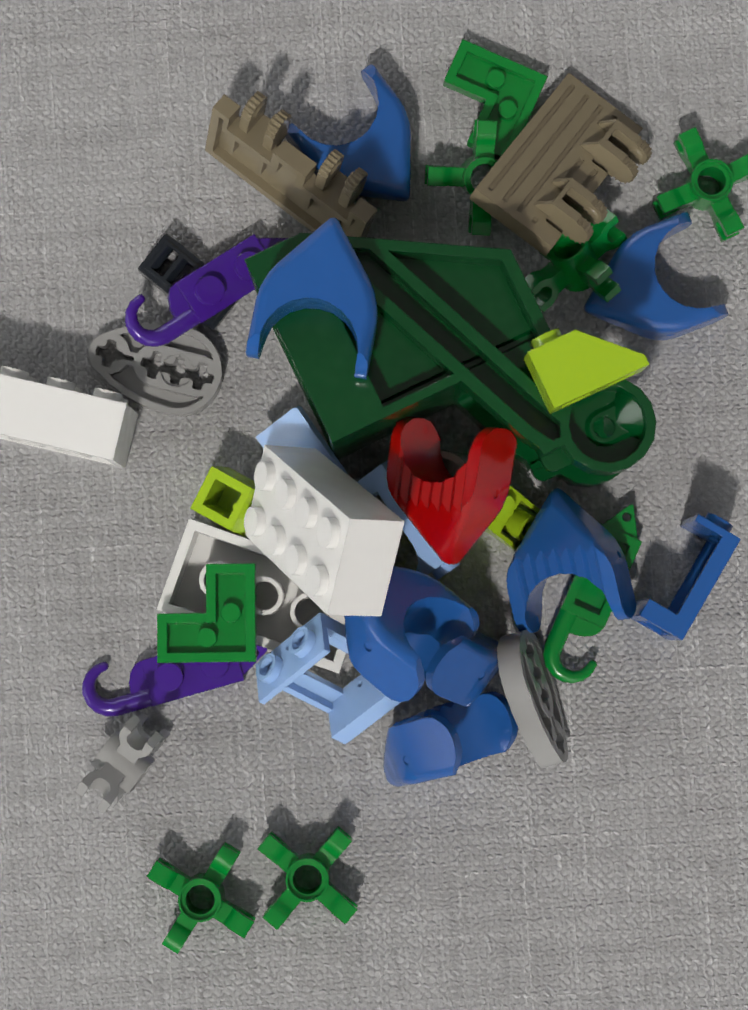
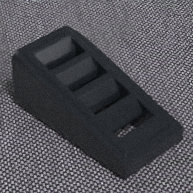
[138,233,240,332]

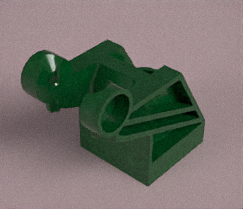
[244,232,657,488]

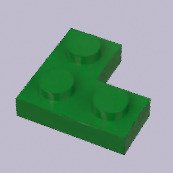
[443,39,548,160]
[157,563,257,663]

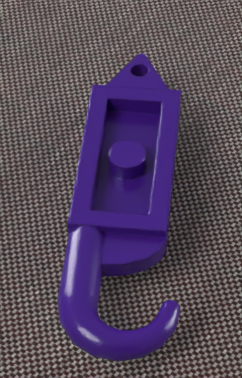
[125,234,288,347]
[82,645,268,717]

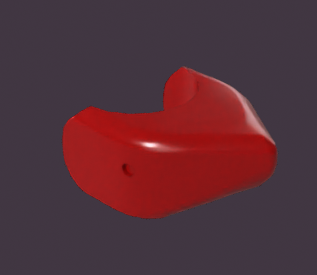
[386,417,517,565]

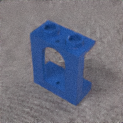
[631,512,741,641]

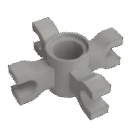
[75,712,170,814]

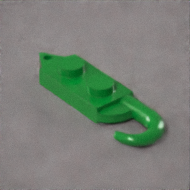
[543,504,642,683]

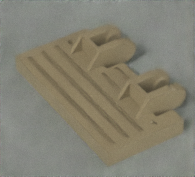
[469,73,652,256]
[205,91,377,238]

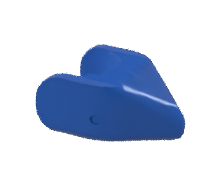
[285,64,411,202]
[584,212,729,340]
[246,217,378,380]
[506,488,636,633]
[344,565,480,702]
[405,631,499,707]
[383,691,518,787]

